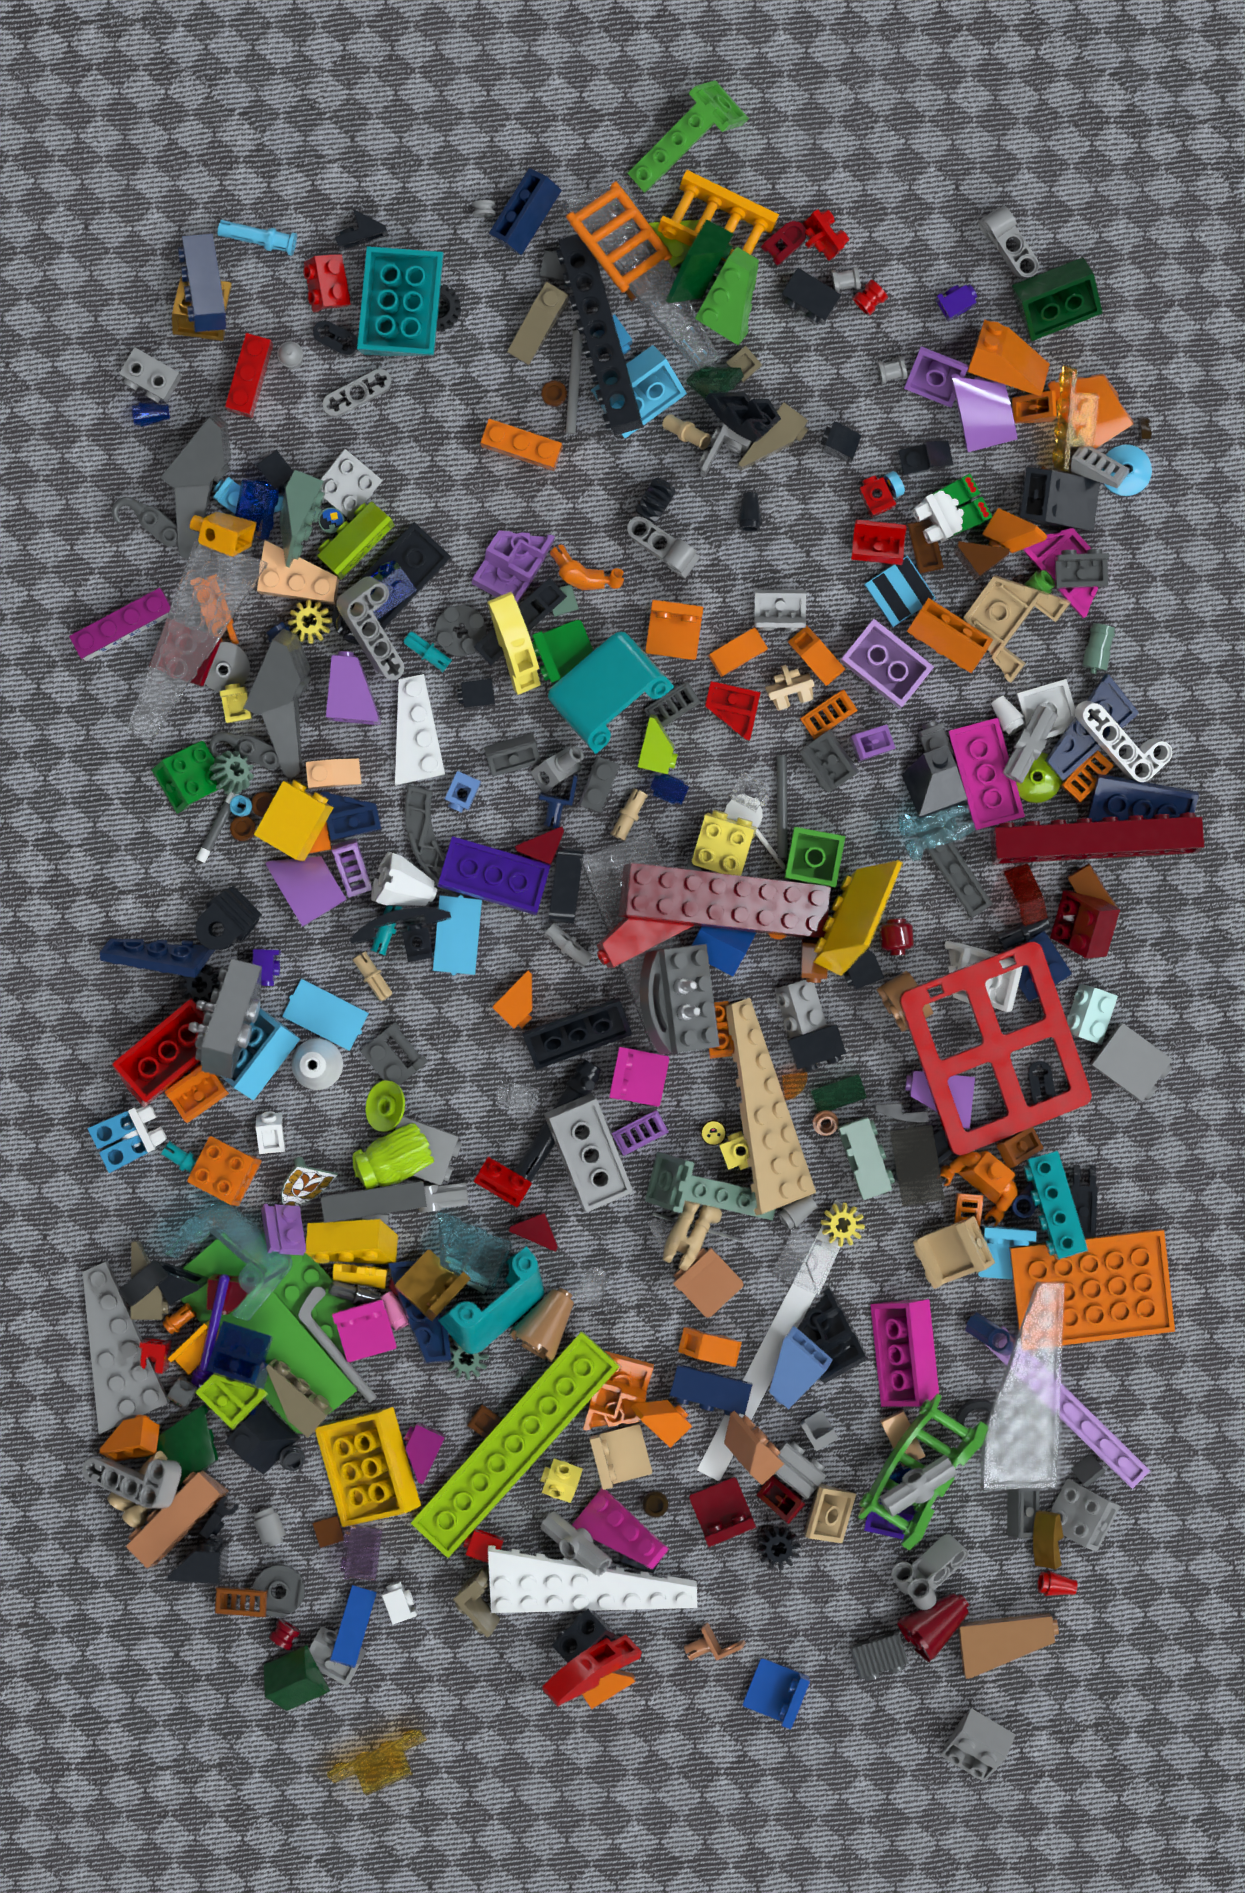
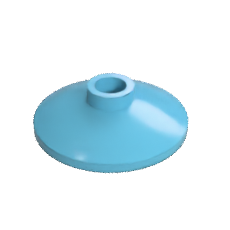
[1102,445,1152,496]

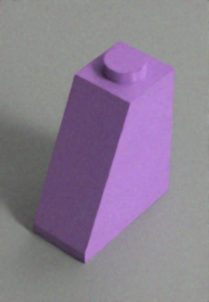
[905,1070,975,1129]

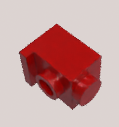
[859,475,896,518]

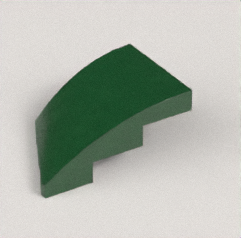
[145,1404,218,1489]

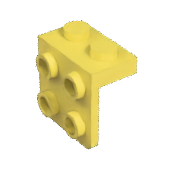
[692,810,757,876]

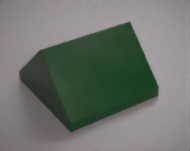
[264,1645,330,1711]

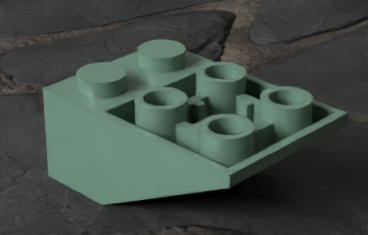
[279,470,325,568]

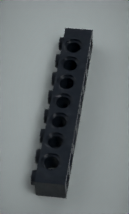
[556,234,644,436]

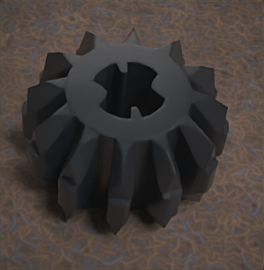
[636,477,675,523]
[179,965,220,1002]
[757,1525,801,1570]

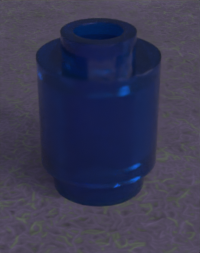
[650,773,690,805]

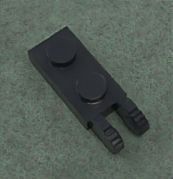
[1071,1165,1098,1238]

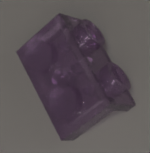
[340,1525,383,1581]

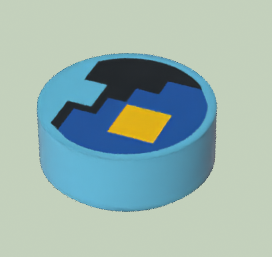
[884,471,905,498]

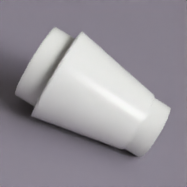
[991,696,1026,735]

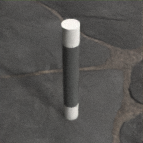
[196,792,240,863]

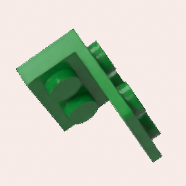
[152,741,223,814]

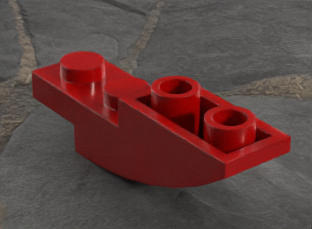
[542,1635,642,1707]

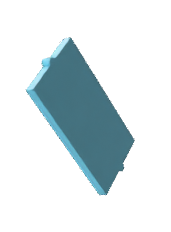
[433,895,482,975]
[282,979,369,1051]

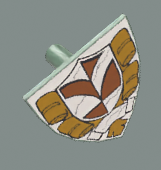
[281,1157,338,1206]

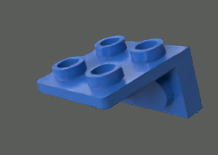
[743,1658,810,1730]

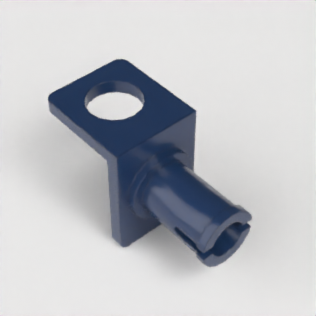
[538,774,579,828]

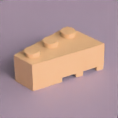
[257,540,339,605]

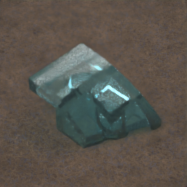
[437,1212,512,1290]

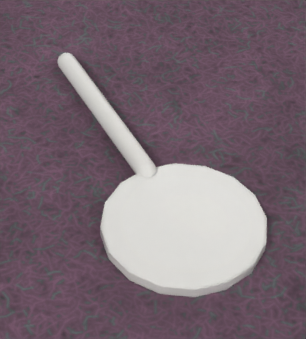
[725,796,786,869]

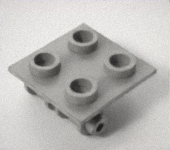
[320,448,383,520]

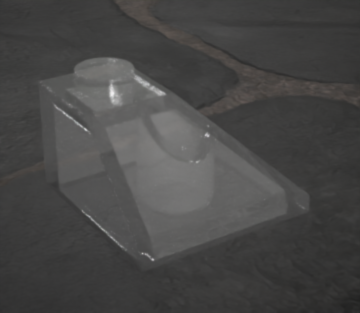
[772,1228,840,1296]

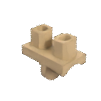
[765,665,815,710]

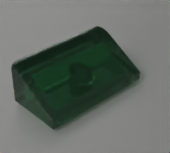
[810,1074,867,1113]

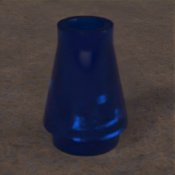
[132,402,170,428]

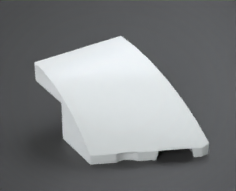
[945,941,1023,1012]

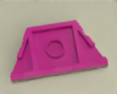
[1022,528,1098,619]

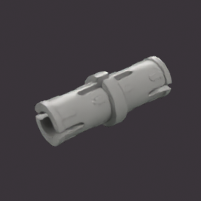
[544,923,593,968]

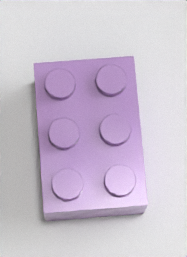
[840,619,934,709]

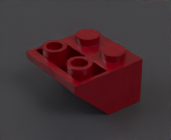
[1050,890,1121,959]

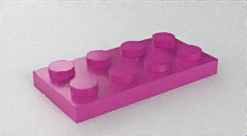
[948,718,1025,830]

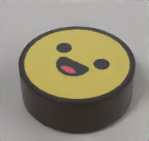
[701,1120,726,1146]

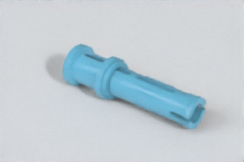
[217,219,297,256]

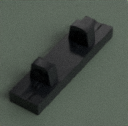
[474,578,567,666]

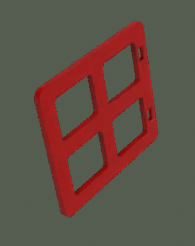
[899,941,1092,1155]

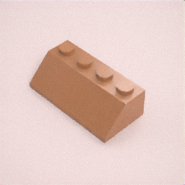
[126,1471,229,1569]

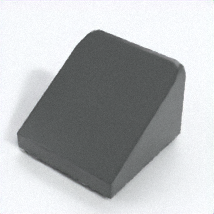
[1072,1454,1105,1487]

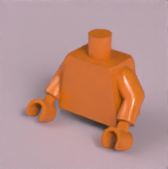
[936,1151,1018,1227]

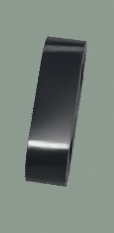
[313,320,358,357]
[1028,1061,1056,1104]

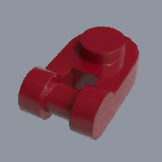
[760,221,807,267]

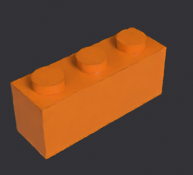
[481,419,563,472]
[907,598,993,673]

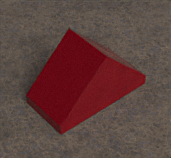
[515,826,565,865]
[509,1212,558,1252]
[757,1475,805,1524]

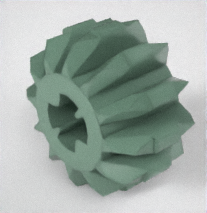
[209,750,255,795]
[448,1340,489,1380]

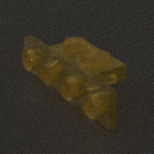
[1052,365,1099,471]
[327,1730,427,1796]

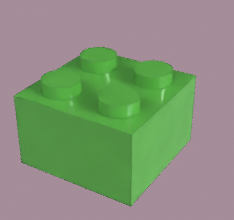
[784,827,845,888]

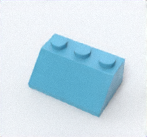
[591,345,687,438]
[221,1007,300,1101]

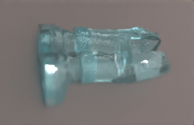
[898,805,976,861]

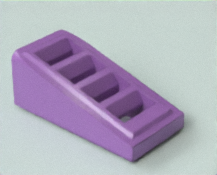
[332,838,372,898]
[611,1109,669,1156]

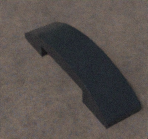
[350,907,451,946]

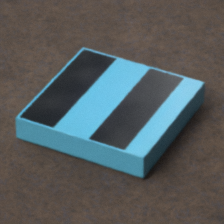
[865,556,936,627]

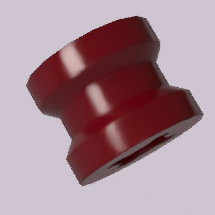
[268,1618,301,1650]

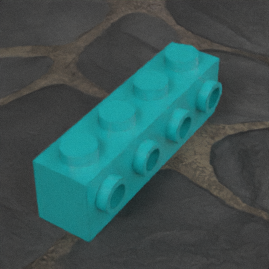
[1023,1151,1088,1260]

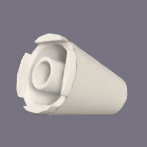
[292,1038,343,1090]

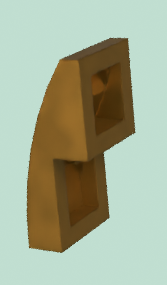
[1033,1510,1064,1570]

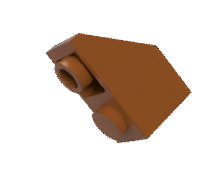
[800,939,828,983]

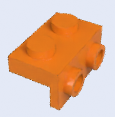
[164,1065,229,1123]

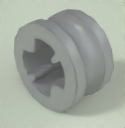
[472,200,496,218]

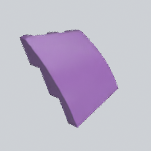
[951,374,1017,452]
[471,531,555,605]
[265,856,347,927]

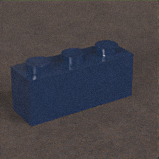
[489,168,562,256]
[670,1364,753,1416]

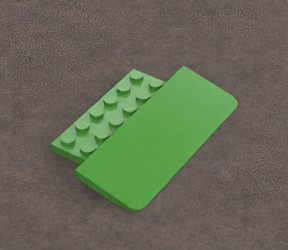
[181,1233,358,1434]

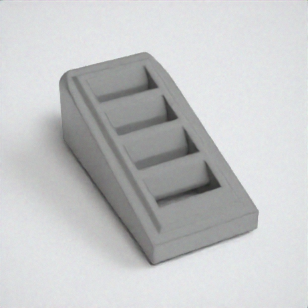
[1071,443,1129,488]

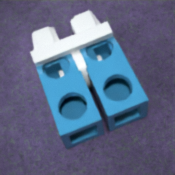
[87,1105,167,1173]

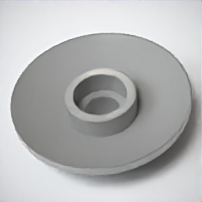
[205,642,250,692]

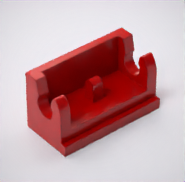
[139,1338,172,1374]

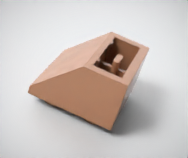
[724,1411,784,1485]

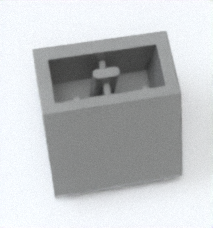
[940,1708,1016,1782]

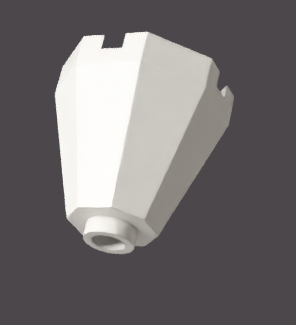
[371,852,437,906]

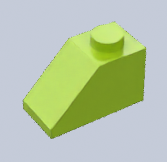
[638,714,678,774]

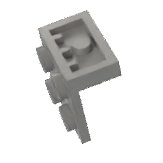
[698,424,752,478]
[1050,1479,1121,1552]

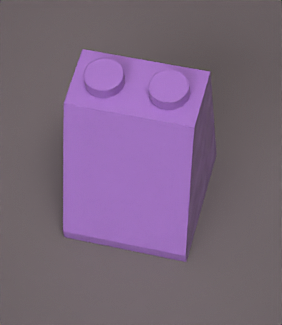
[326,651,381,725]

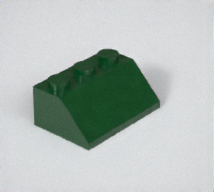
[665,219,734,303]
[1012,257,1103,342]

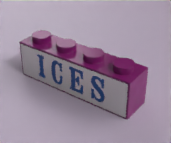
[69,588,175,662]

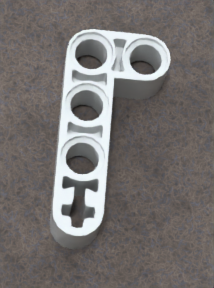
[1075,701,1172,782]

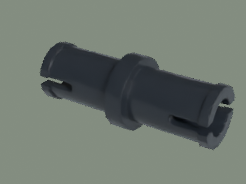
[997,913,1050,950]

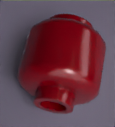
[880,919,914,956]

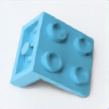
[978,1225,1037,1280]

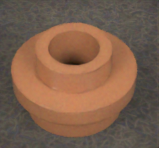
[813,1110,839,1136]

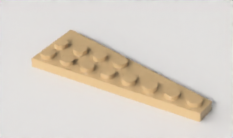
[725,998,816,1216]

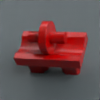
[802,209,849,261]

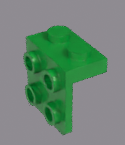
[532,620,593,685]

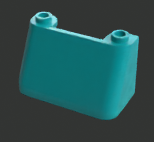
[548,632,674,754]
[438,1246,544,1354]

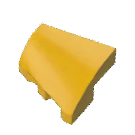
[333,1263,388,1289]

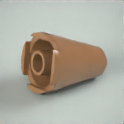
[509,1288,574,1362]

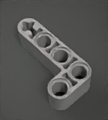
[337,577,404,680]
[82,1458,181,1509]

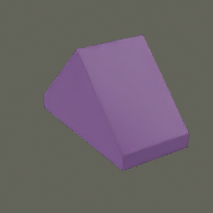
[849,725,896,762]

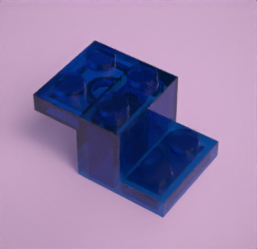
[206,1321,273,1416]

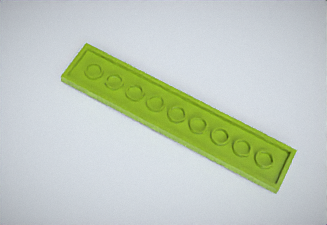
[411,1331,620,1558]

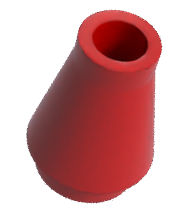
[1037,1570,1078,1596]

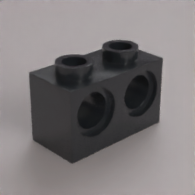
[552,1609,616,1663]

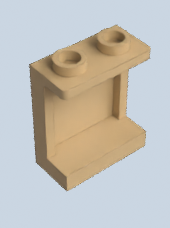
[913,1216,995,1289]

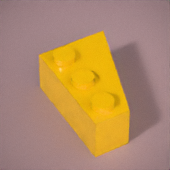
[305,1219,398,1264]

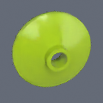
[1016,752,1062,803]
[366,1080,405,1132]

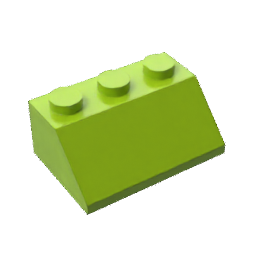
[317,501,395,580]

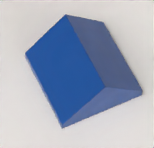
[691,926,757,977]

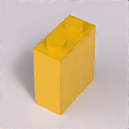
[254,780,334,861]

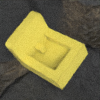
[219,683,252,723]

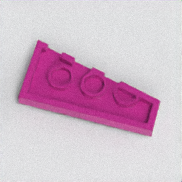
[572,1488,669,1569]

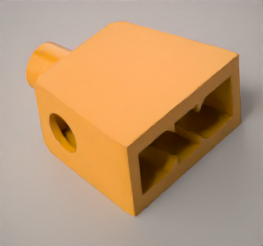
[190,512,257,557]

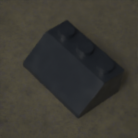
[167,1537,229,1584]

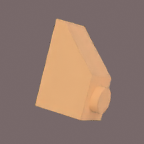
[306,758,362,789]

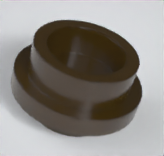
[643,1491,668,1518]

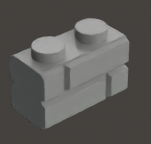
[775,1441,826,1499]

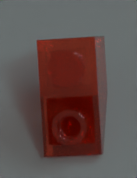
[1004,863,1048,926]

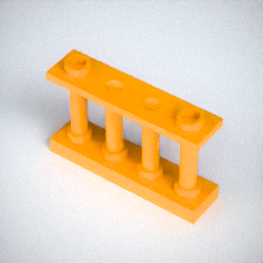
[658,170,779,261]

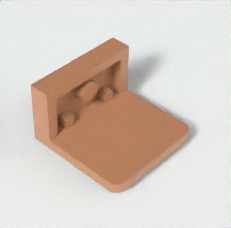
[673,1247,743,1317]

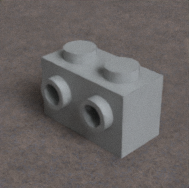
[119,347,182,403]

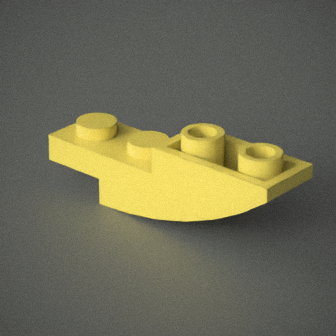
[488,592,541,695]

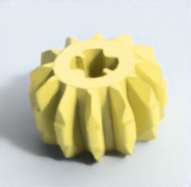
[288,600,332,644]
[821,1202,865,1247]

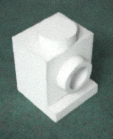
[382,1581,418,1624]

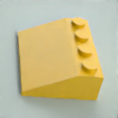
[814,860,903,976]
[315,1407,421,1527]

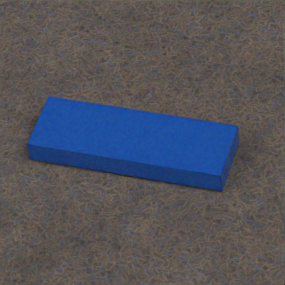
[330,1585,377,1668]

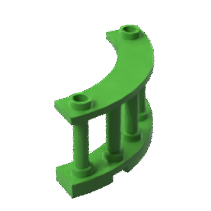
[858,1393,989,1550]

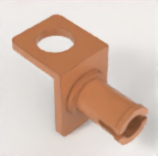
[684,1622,746,1661]

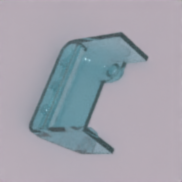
[161,1200,292,1321]

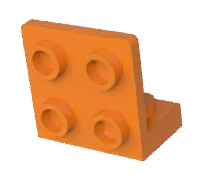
[646,600,704,660]
[187,1136,262,1206]

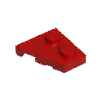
[705,681,761,741]

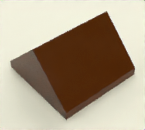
[954,541,1010,581]

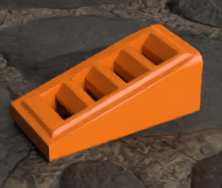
[800,689,858,740]
[1060,750,1114,803]
[954,1193,983,1228]

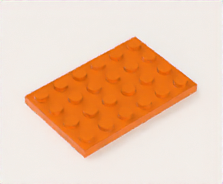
[1009,1229,1175,1350]

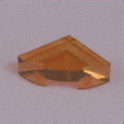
[781,1072,808,1101]

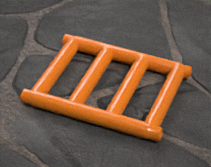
[566,181,672,293]

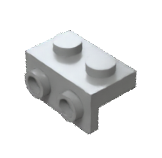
[754,589,806,631]
[775,980,827,1038]

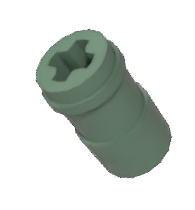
[1082,623,1115,674]

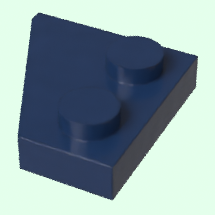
[321,791,382,841]

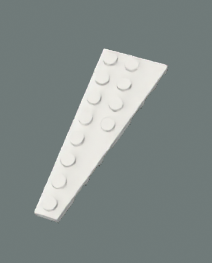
[488,1546,697,1613]

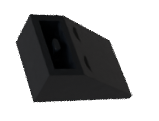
[1018,467,1100,532]

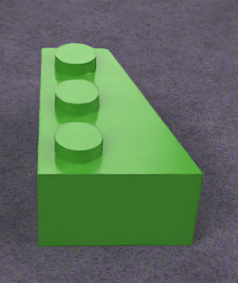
[695,247,759,346]

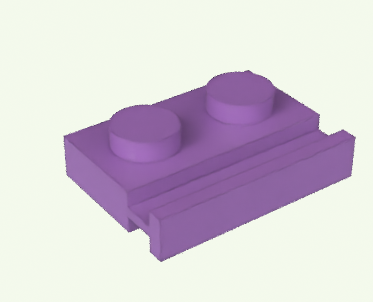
[261,1204,306,1255]

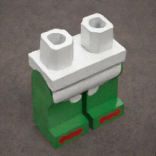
[912,473,992,544]

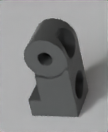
[167,1374,200,1409]

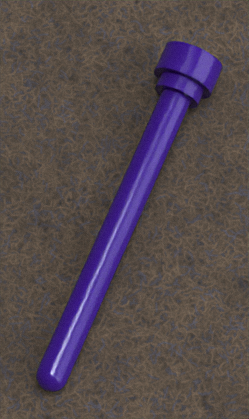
[191,1274,229,1387]

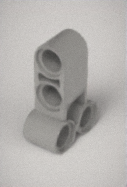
[977,205,1039,278]
[627,517,700,579]
[891,1534,969,1610]

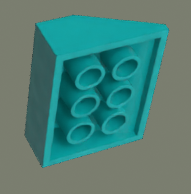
[357,246,444,356]

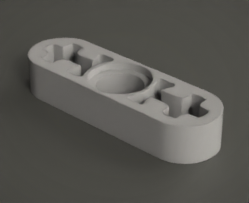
[323,369,392,418]

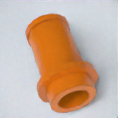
[162,1303,197,1334]

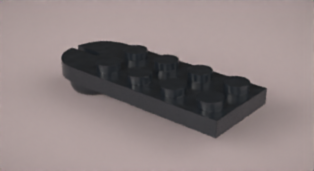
[332,522,452,645]

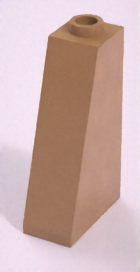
[958,1613,1059,1679]

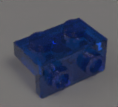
[235,479,279,540]
[370,560,417,620]

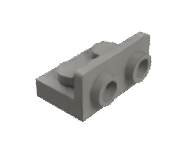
[309,1627,366,1686]

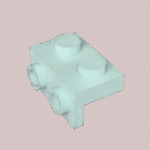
[1066,984,1118,1045]

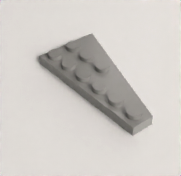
[82,1261,170,1434]

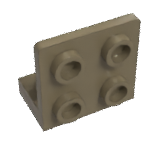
[453,1565,500,1638]

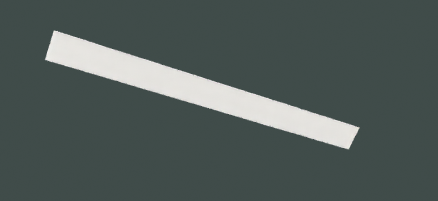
[697,1200,858,1482]

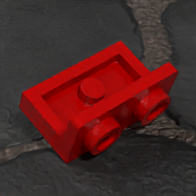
[303,254,351,312]
[851,520,906,565]
[473,1157,532,1208]

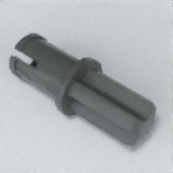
[329,1281,381,1304]

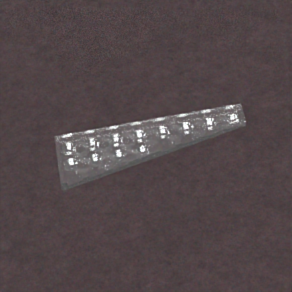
[562,179,720,371]
[126,539,268,742]

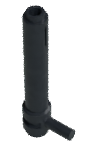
[513,1059,602,1182]

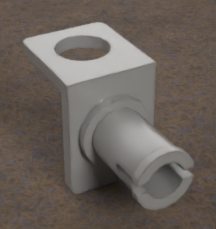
[531,747,584,793]

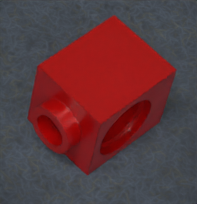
[463,1528,504,1563]

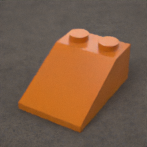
[968,319,1050,396]

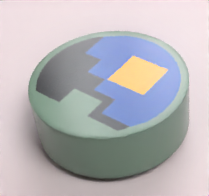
[319,507,345,534]

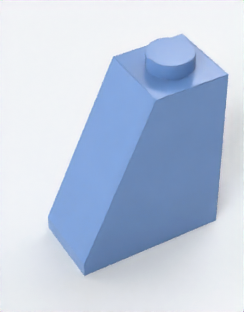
[769,1326,833,1409]

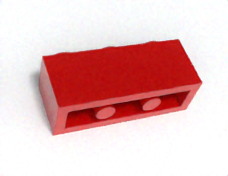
[225,333,273,419]

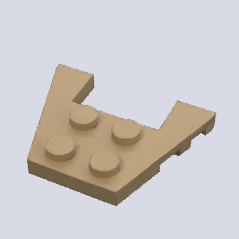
[964,575,1071,683]

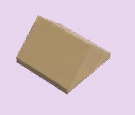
[804,1484,856,1543]

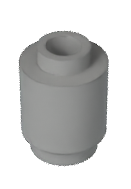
[254,1507,286,1547]

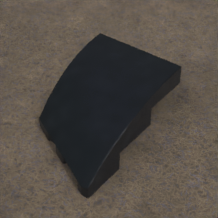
[705,392,781,442]
[797,1288,869,1384]

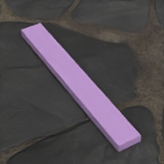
[985,1326,1150,1489]

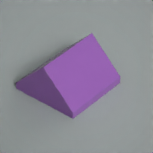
[904,347,969,408]

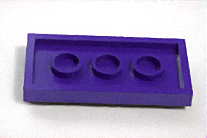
[438,836,551,915]

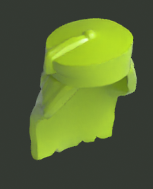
[352,1123,434,1190]

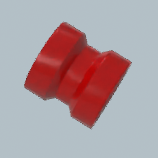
[852,279,888,316]

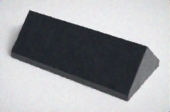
[522,998,633,1070]

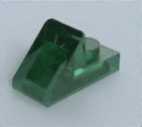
[686,366,744,398]

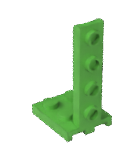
[628,80,749,192]

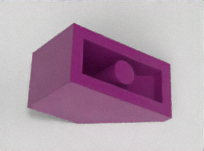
[404,1422,446,1485]

